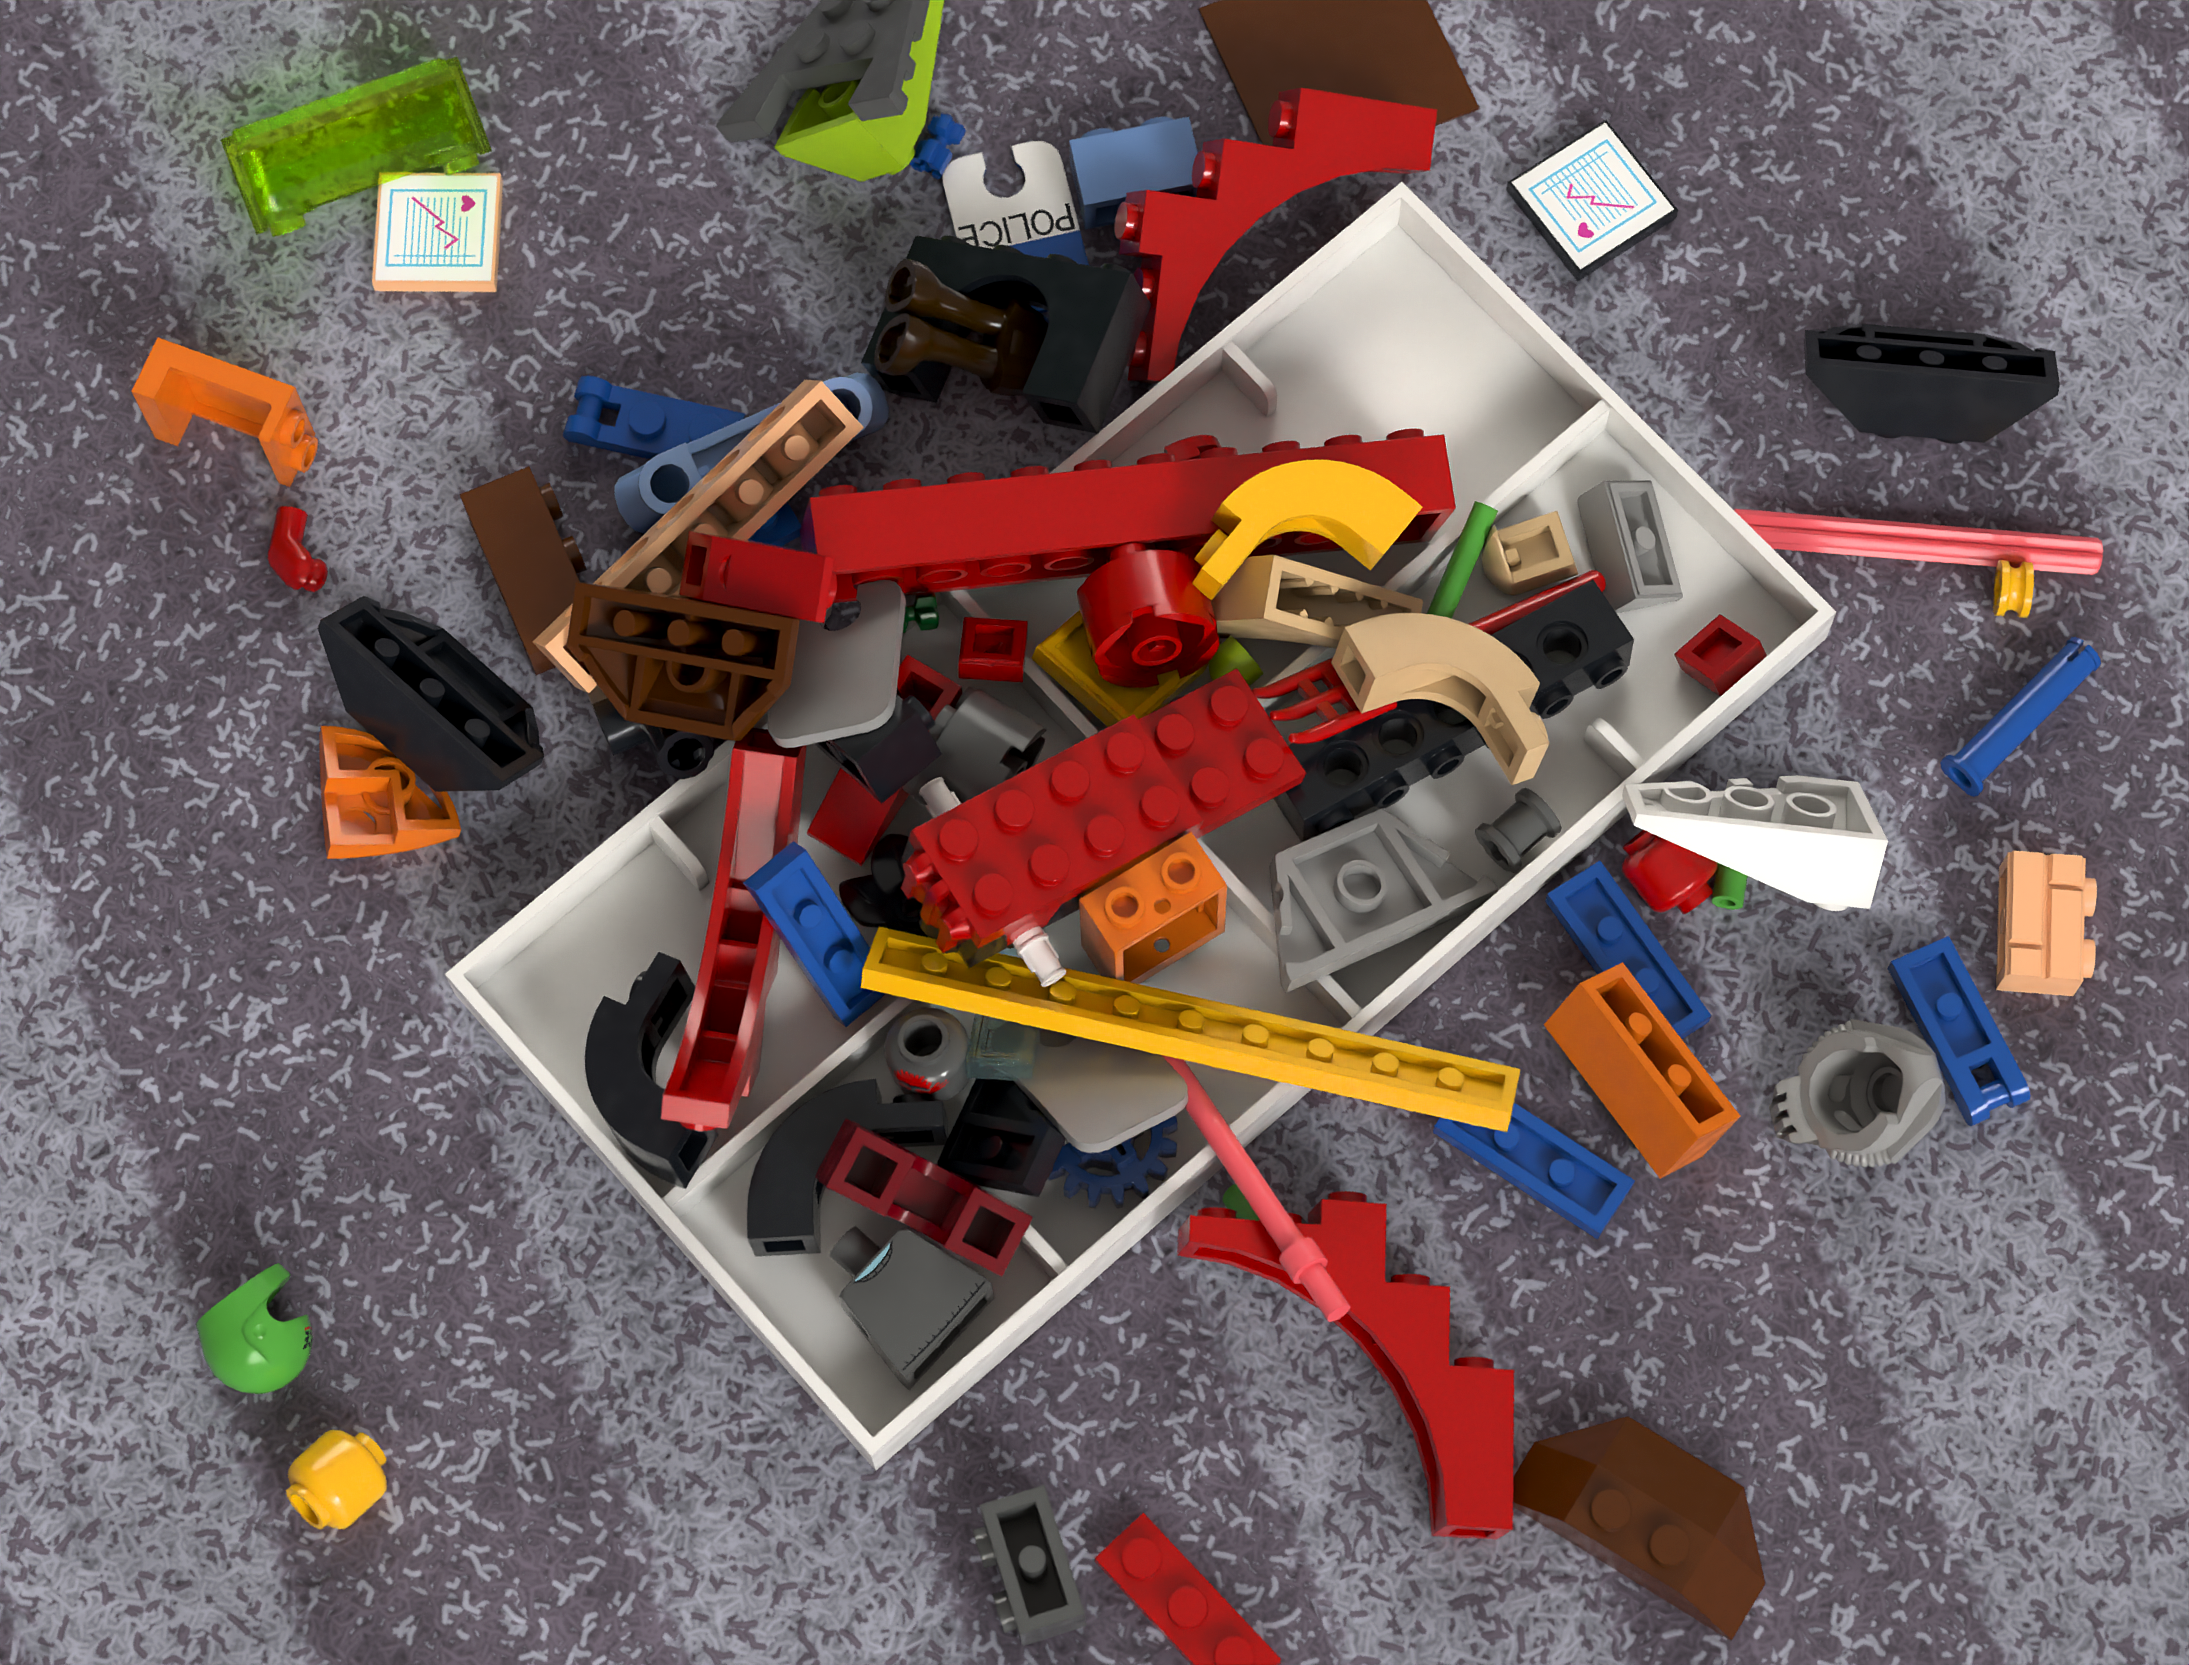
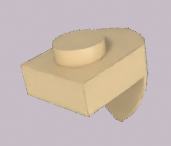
[1482,511,1578,595]

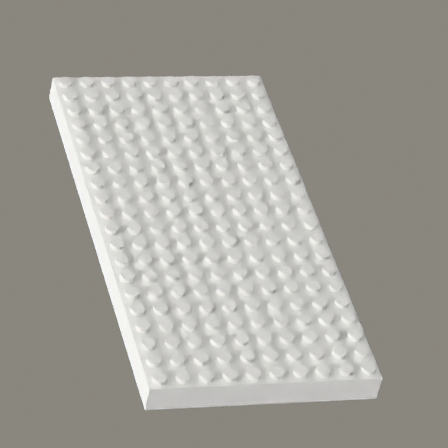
[445,182,1836,1470]

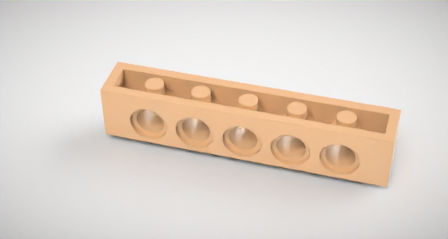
[533,380,864,693]

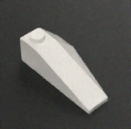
[1622,775,1888,911]

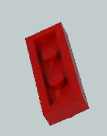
[1094,1513,1282,1665]

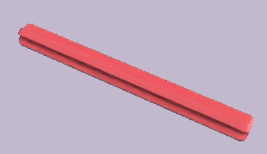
[1734,509,2103,575]

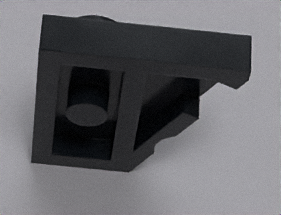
[936,1057,1066,1197]

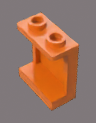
[131,337,318,487]

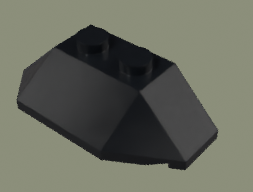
[1804,324,2060,444]
[317,596,544,792]

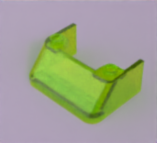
[220,53,492,237]

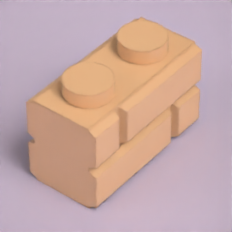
[1996,851,2097,996]

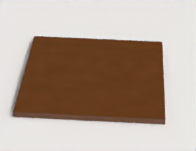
[1198,0,1480,146]

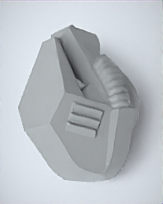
[1769,1019,1946,1168]

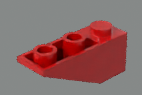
[679,531,837,623]
[807,654,963,867]

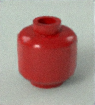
[1621,830,1718,915]

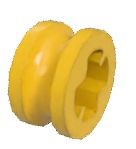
[1993,560,2034,618]

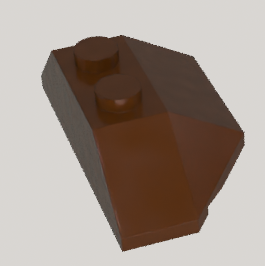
[567,582,800,741]
[1513,1416,1765,1641]

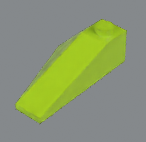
[774,0,944,182]

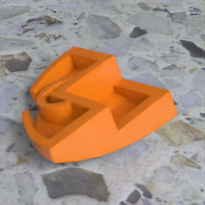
[319,726,461,859]

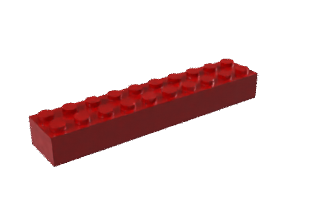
[800,428,1456,603]

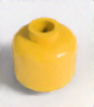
[286,1430,387,1529]

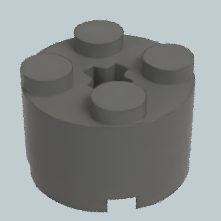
[903,686,1047,807]

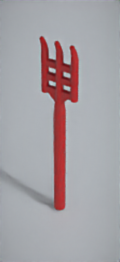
[1252,570,1606,744]

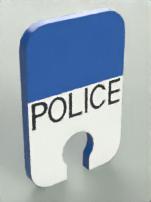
[943,141,1089,313]

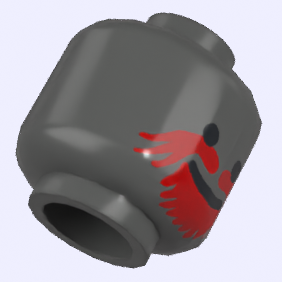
[884,1007,975,1101]

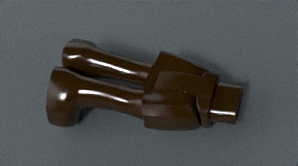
[874,259,1049,396]

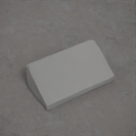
[1578,480,1683,613]

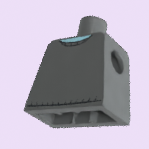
[830,1226,994,1390]

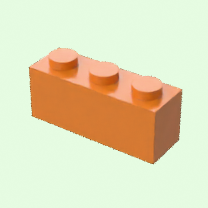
[1544,962,1741,1179]

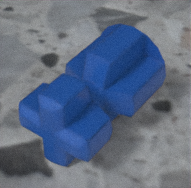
[910,114,966,179]

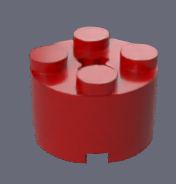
[1076,543,1219,688]

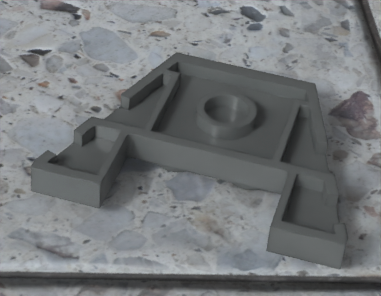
[715,0,930,142]

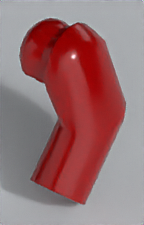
[268,506,328,592]

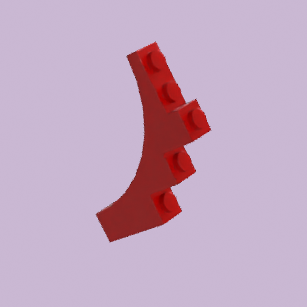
[1115,88,1437,384]
[661,727,807,1131]
[1177,1191,1514,1539]

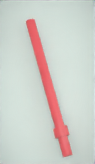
[1161,1055,1350,1322]

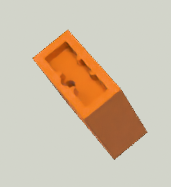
[1079,832,1227,984]

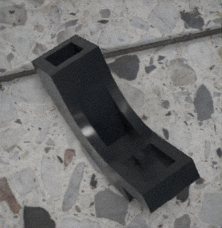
[585,952,719,1189]
[747,1079,949,1257]

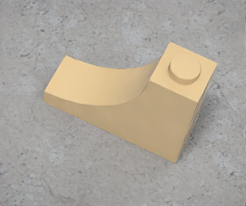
[1201,555,1423,649]

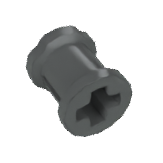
[1475,788,1562,873]

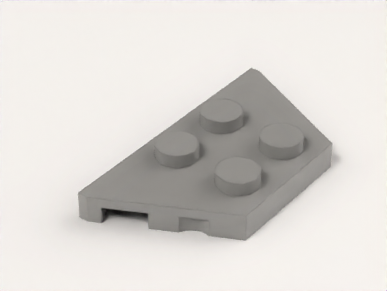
[1269,808,1498,993]

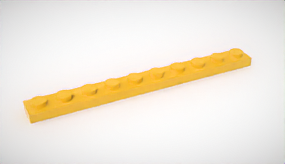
[861,926,1521,1132]

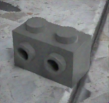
[972,1485,1086,1646]

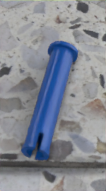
[1940,637,2101,797]

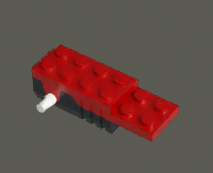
[901,668,1306,987]

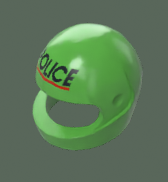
[196,1263,313,1394]

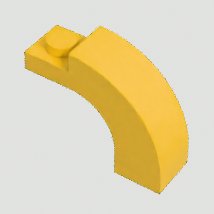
[1192,460,1422,601]

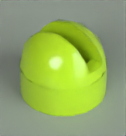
[1209,636,1264,687]

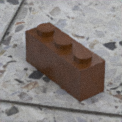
[459,466,587,675]

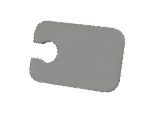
[768,580,906,748]
[992,1022,1188,1153]

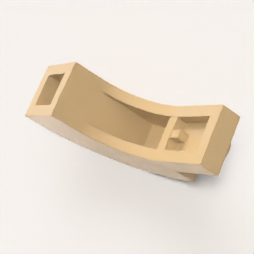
[1331,613,1550,785]

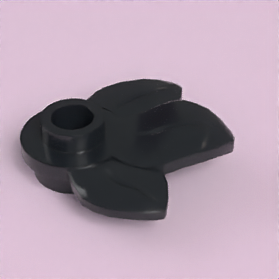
[839,833,937,939]

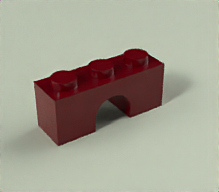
[815,1118,1033,1277]

